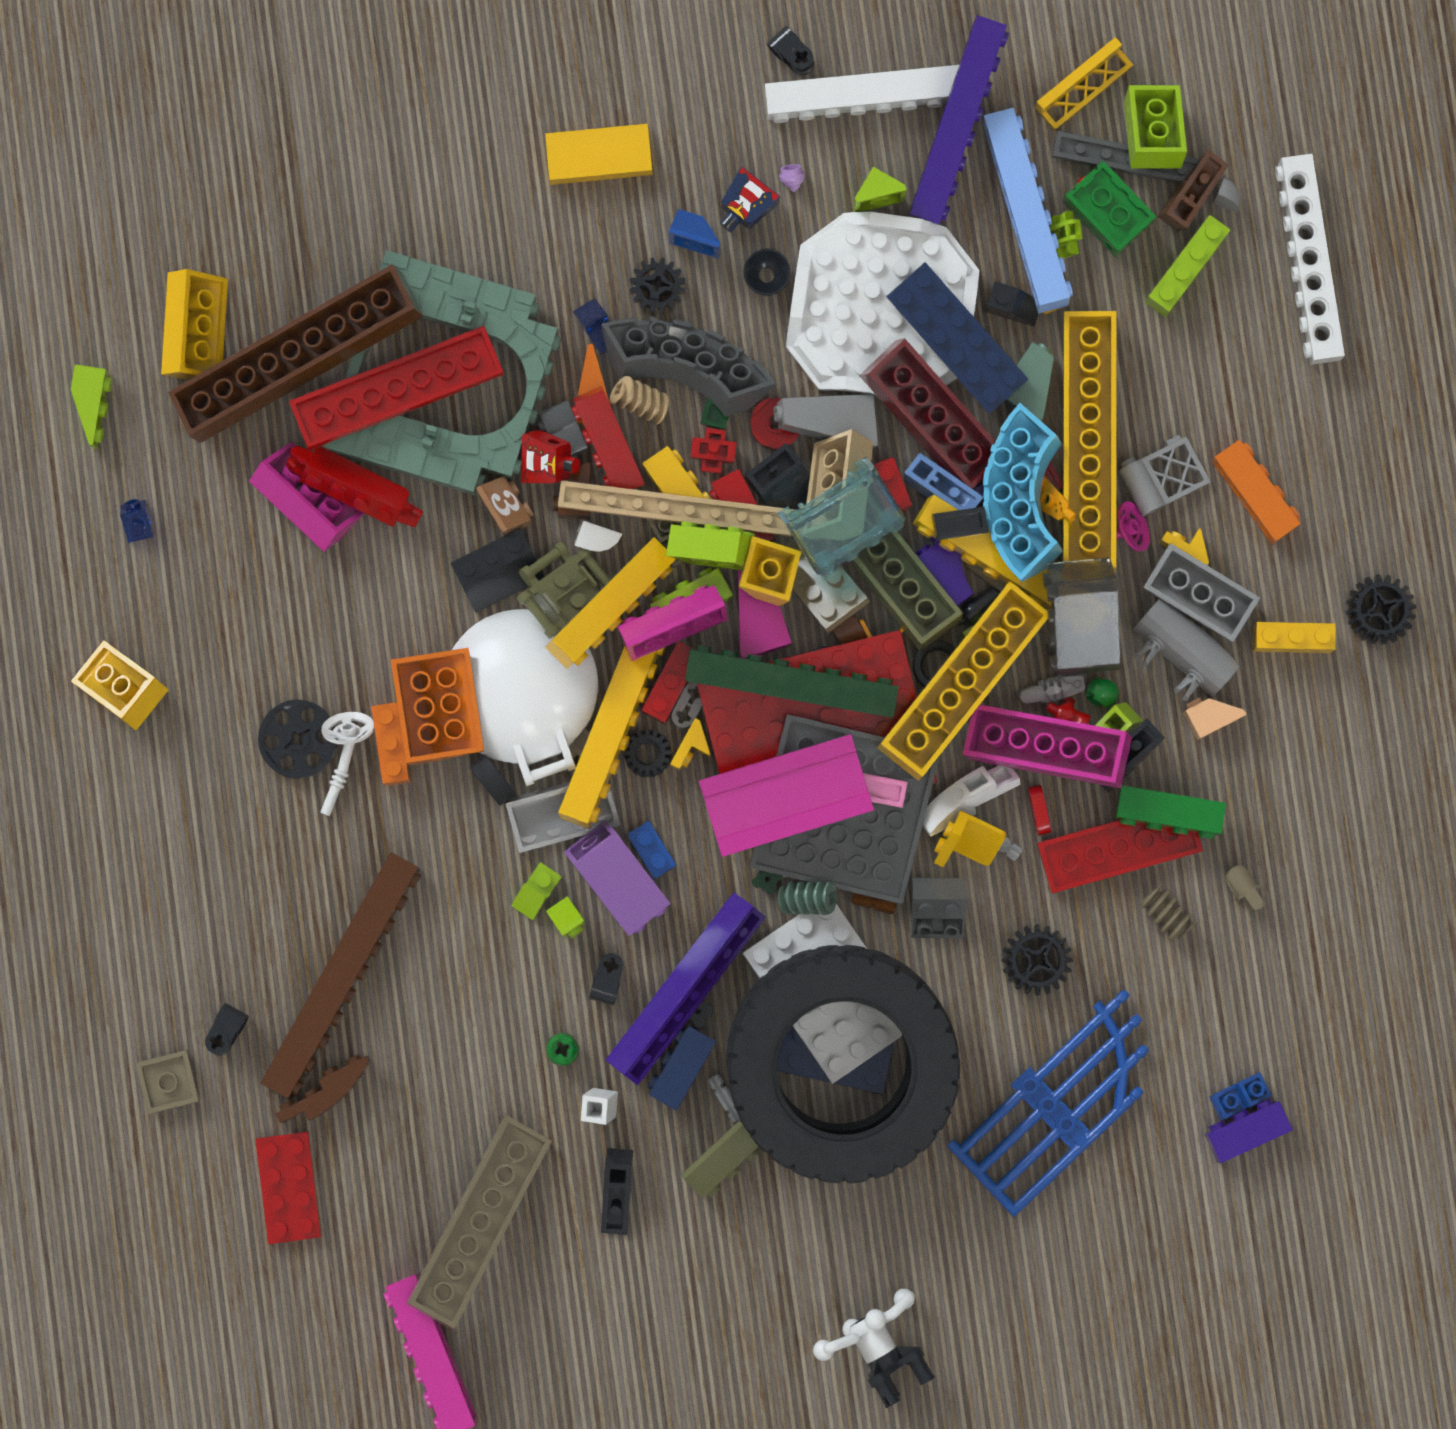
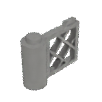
[1118,435,1211,517]

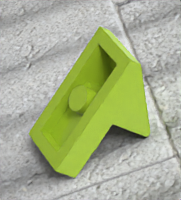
[511,862,562,920]

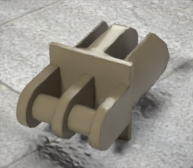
[1225,865,1264,911]

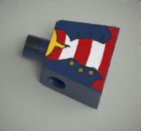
[720,167,780,233]

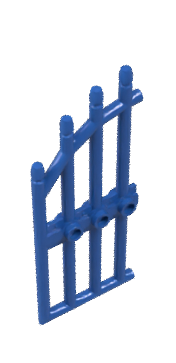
[947,989,1149,1217]

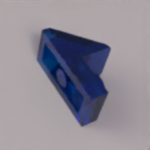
[573,298,610,356]

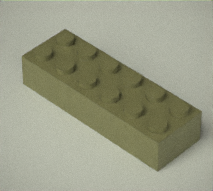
[831,494,963,652]

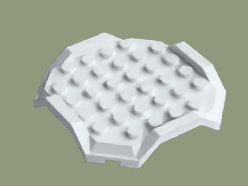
[786,212,979,395]

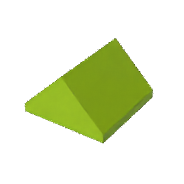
[853,167,907,212]

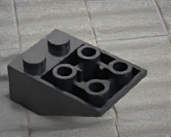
[745,443,810,540]

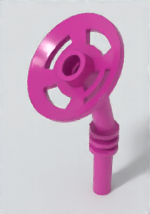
[1058,501,1150,579]

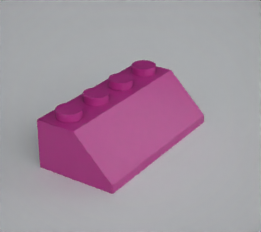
[249,441,365,552]
[618,585,728,661]

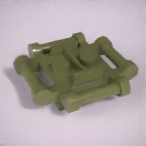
[516,542,611,639]

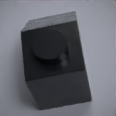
[985,281,1038,327]

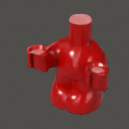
[1045,697,1091,724]

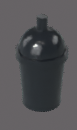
[958,586,999,626]

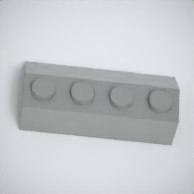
[1143,543,1260,643]

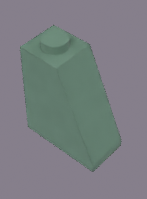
[1003,342,1054,422]

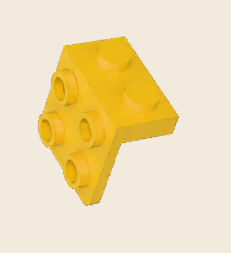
[934,810,1007,867]

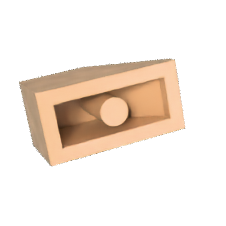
[1183,698,1247,740]

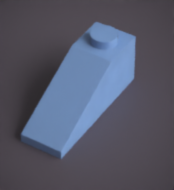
[904,453,983,510]

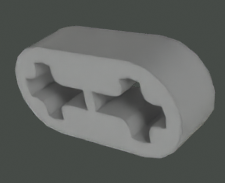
[672,682,702,729]

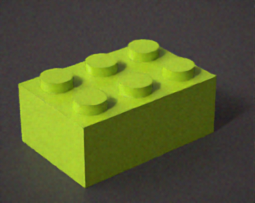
[1124,85,1187,169]
[666,521,755,570]

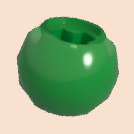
[1086,677,1119,709]
[546,1033,579,1066]

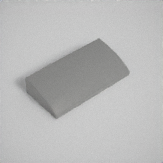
[505,782,620,853]

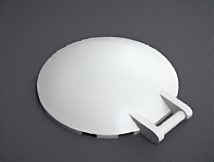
[452,609,598,786]

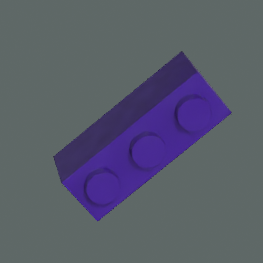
[1204,1098,1293,1163]

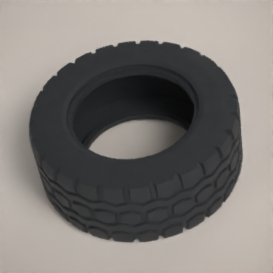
[726,945,960,1183]

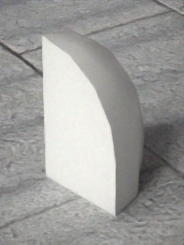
[575,519,622,552]

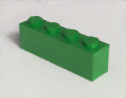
[1114,785,1226,839]

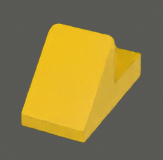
[1159,528,1209,565]
[670,718,711,771]

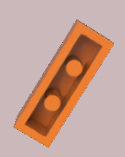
[371,702,411,786]

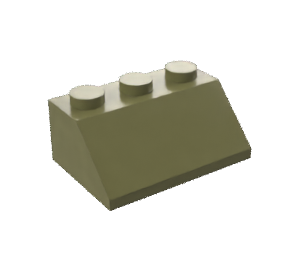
[681,1121,761,1198]

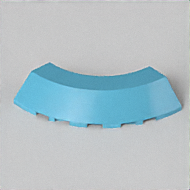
[983,403,1063,582]

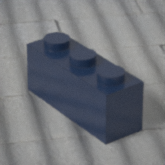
[647,1026,716,1111]

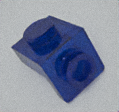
[120,499,154,543]

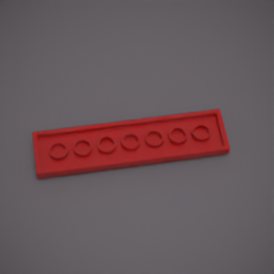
[289,326,504,451]

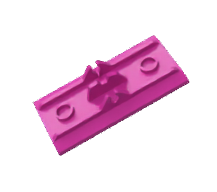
[699,734,874,857]

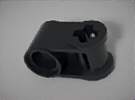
[767,26,814,76]
[589,953,623,1005]
[205,1003,249,1055]

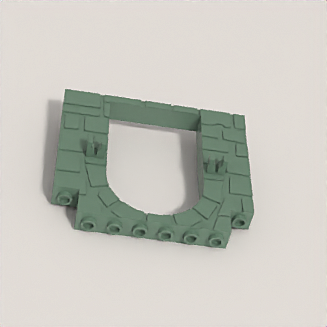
[324,250,561,496]

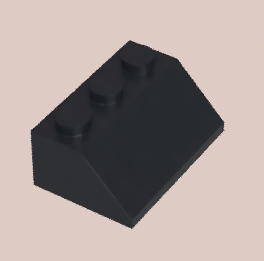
[450,528,545,613]

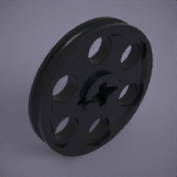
[258,700,338,779]

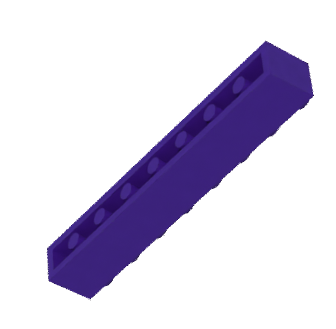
[908,15,1009,225]
[605,892,766,1085]

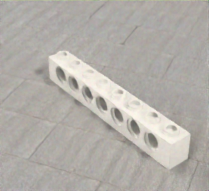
[1275,154,1345,365]

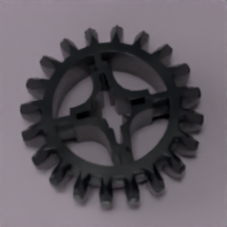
[1345,574,1417,645]
[1001,924,1073,996]

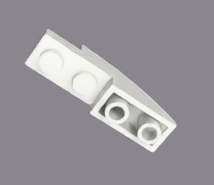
[922,765,1021,837]

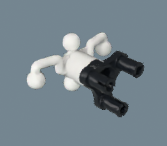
[813,1288,935,1408]

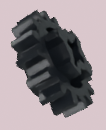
[630,258,685,314]

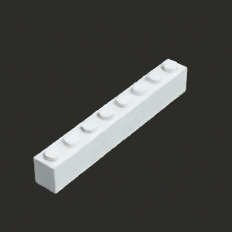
[765,65,959,123]

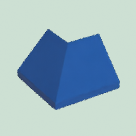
[669,209,720,259]

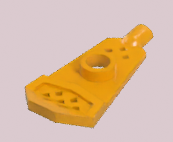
[1040,476,1076,523]

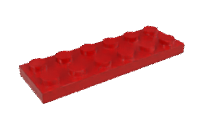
[1037,820,1203,894]

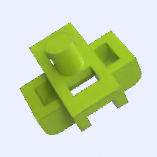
[1049,211,1083,259]

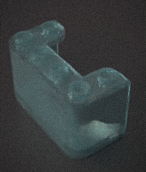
[777,457,906,576]

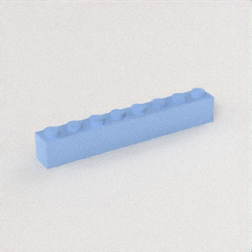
[983,108,1073,314]

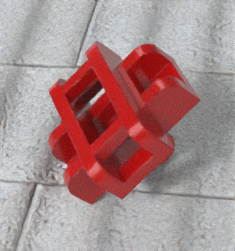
[690,428,736,474]

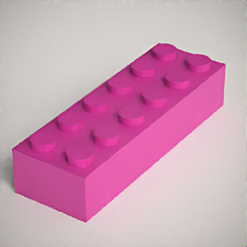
[963,705,1132,788]
[383,1272,479,1429]

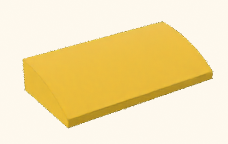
[545,124,653,185]

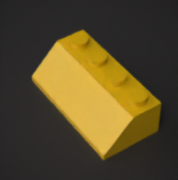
[161,269,228,379]

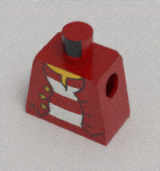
[521,429,580,483]

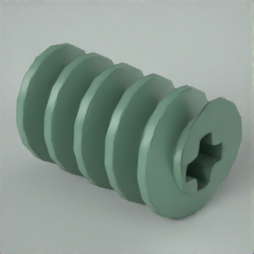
[778,881,837,915]

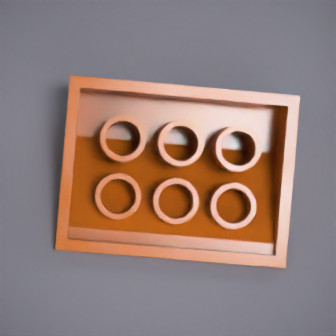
[391,647,484,766]

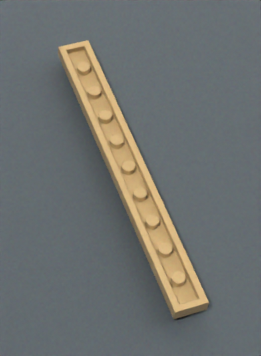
[558,481,818,540]

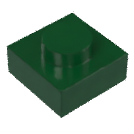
[700,398,729,430]

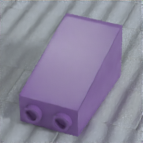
[564,820,670,936]

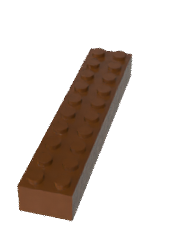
[168,264,423,443]

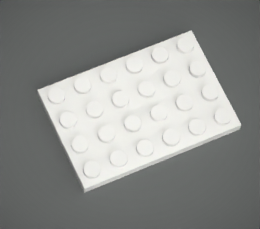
[742,904,902,1084]

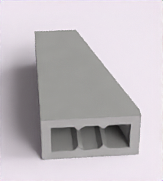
[774,394,878,449]

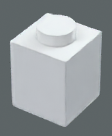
[581,1088,618,1125]

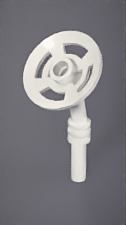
[320,712,374,816]

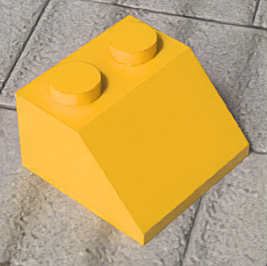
[739,536,801,606]

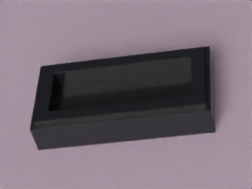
[932,507,989,541]

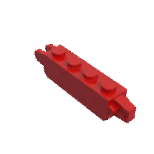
[285,446,423,528]

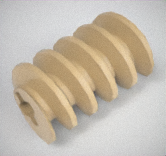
[609,376,669,425]

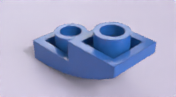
[1209,1072,1272,1120]

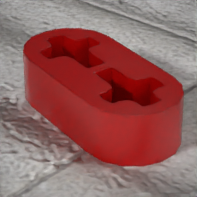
[1027,784,1051,836]

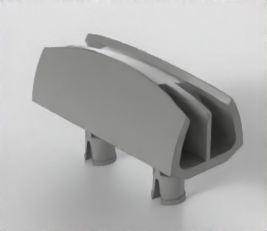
[1133,598,1240,701]

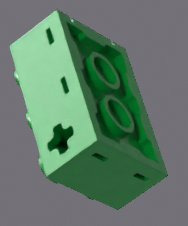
[1063,161,1157,258]

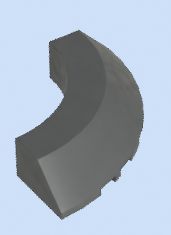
[601,317,775,417]

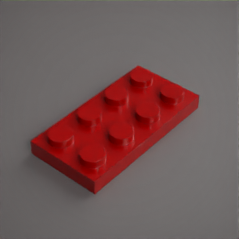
[255,1131,322,1244]

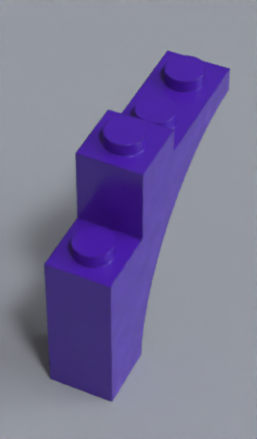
[916,482,984,607]

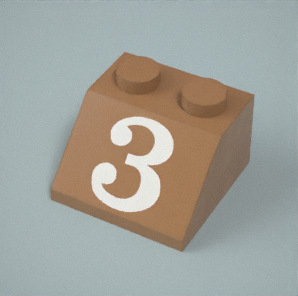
[476,476,533,536]

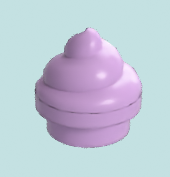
[779,164,805,192]

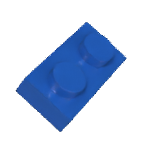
[627,821,677,880]

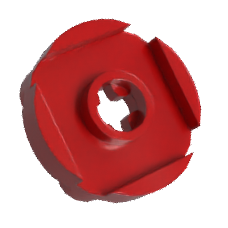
[750,398,800,451]

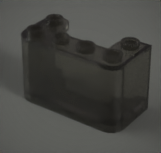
[1043,557,1120,676]

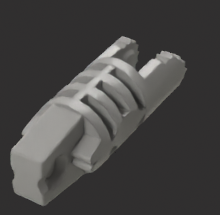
[1017,674,1086,704]

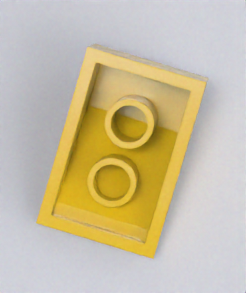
[71,641,168,731]

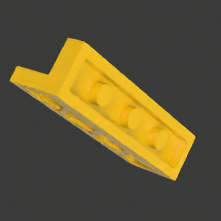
[1035,37,1133,131]

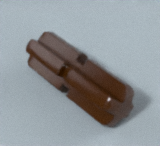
[851,893,897,914]

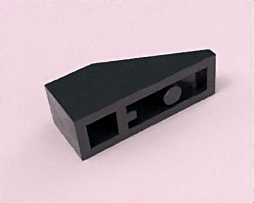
[1101,718,1165,793]
[601,1148,634,1235]

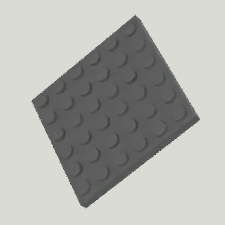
[749,714,940,904]

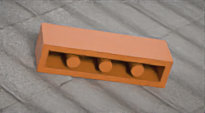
[1211,439,1301,545]

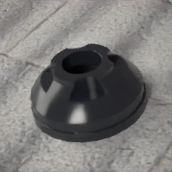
[743,249,790,296]

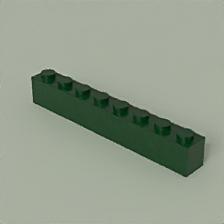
[684,645,899,718]

